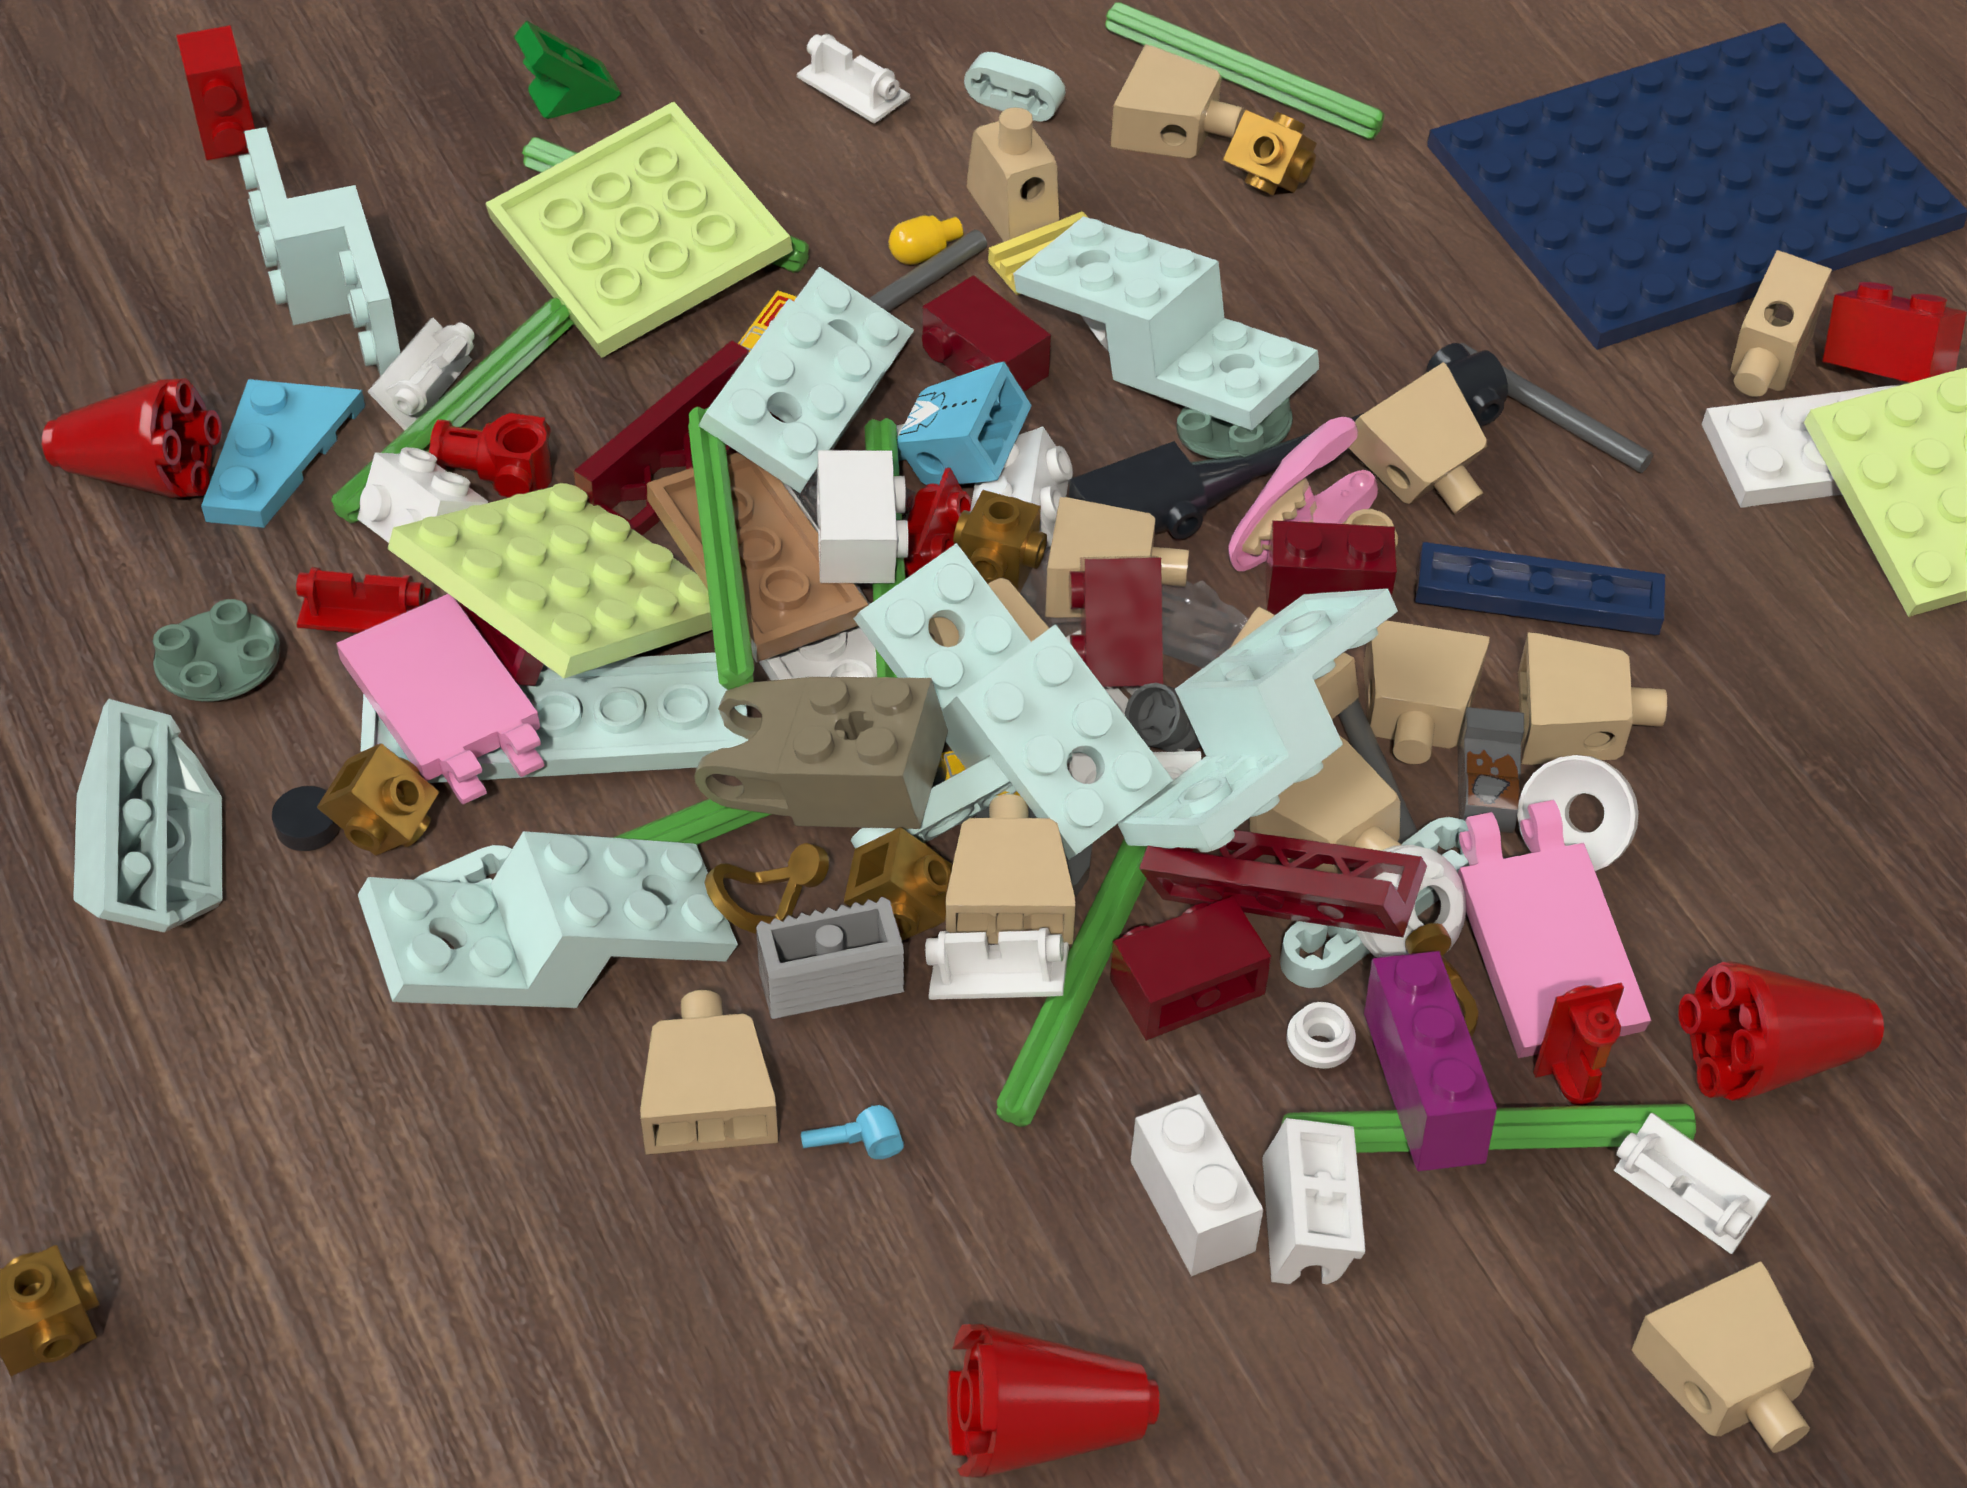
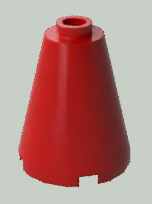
[947,1323,1160,1478]

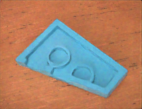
[201,379,365,528]

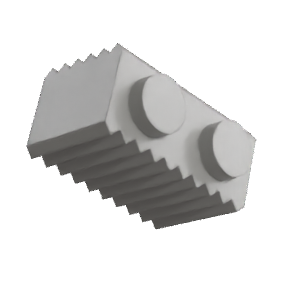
[756,897,904,1019]

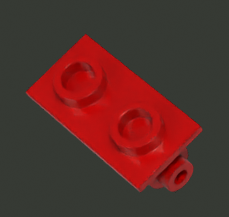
[904,468,972,579]
[296,567,432,633]
[1533,982,1624,1105]

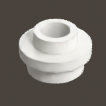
[1287,1002,1356,1069]

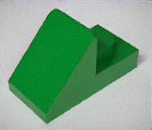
[514,20,621,119]

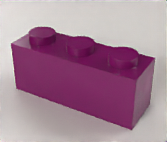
[1364,951,1497,1172]

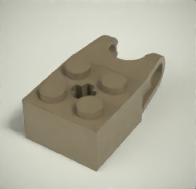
[694,677,948,829]

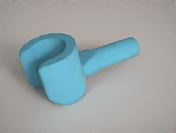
[801,1105,904,1159]

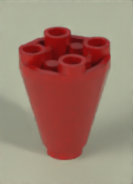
[42,378,222,498]
[1678,962,1884,1101]

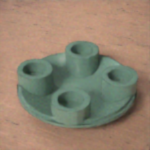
[1177,397,1293,459]
[153,599,280,701]

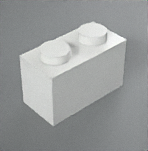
[817,450,908,583]
[1131,1094,1263,1276]

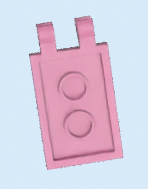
[336,594,544,804]
[1458,800,1651,1058]

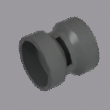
[1125,683,1201,752]

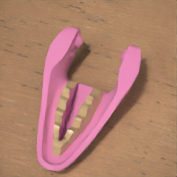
[1228,417,1378,571]

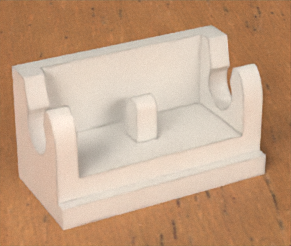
[1262,1118,1365,1284]

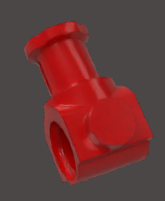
[429,413,552,498]

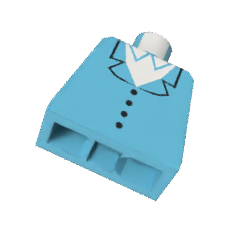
[896,361,1032,485]

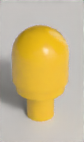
[889,215,963,265]

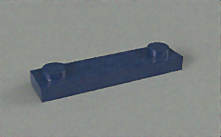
[1415,542,1666,635]

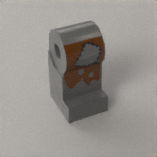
[1457,707,1524,833]

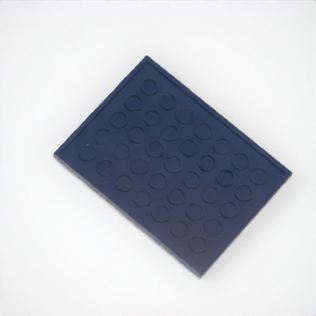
[1427,22,1967,350]

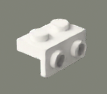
[970,426,1073,547]
[357,447,488,543]

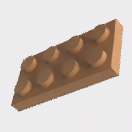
[647,452,869,663]

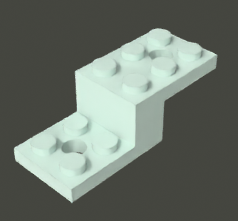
[238,127,400,376]
[1013,216,1319,431]
[698,266,914,493]
[853,543,1174,860]
[1118,589,1398,852]
[358,831,738,1008]

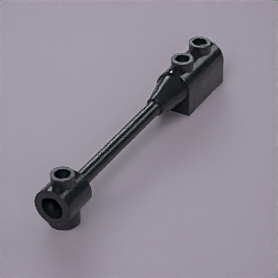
[1069,343,1508,539]

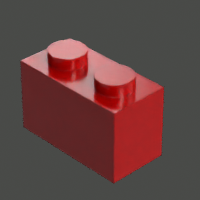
[176,25,255,161]
[1823,282,1967,383]

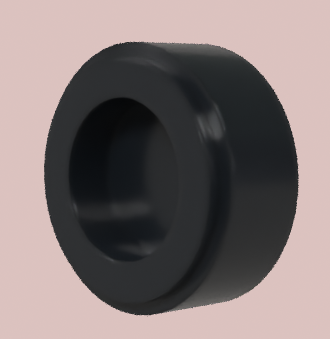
[272,786,340,851]

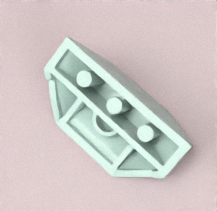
[73,699,222,933]

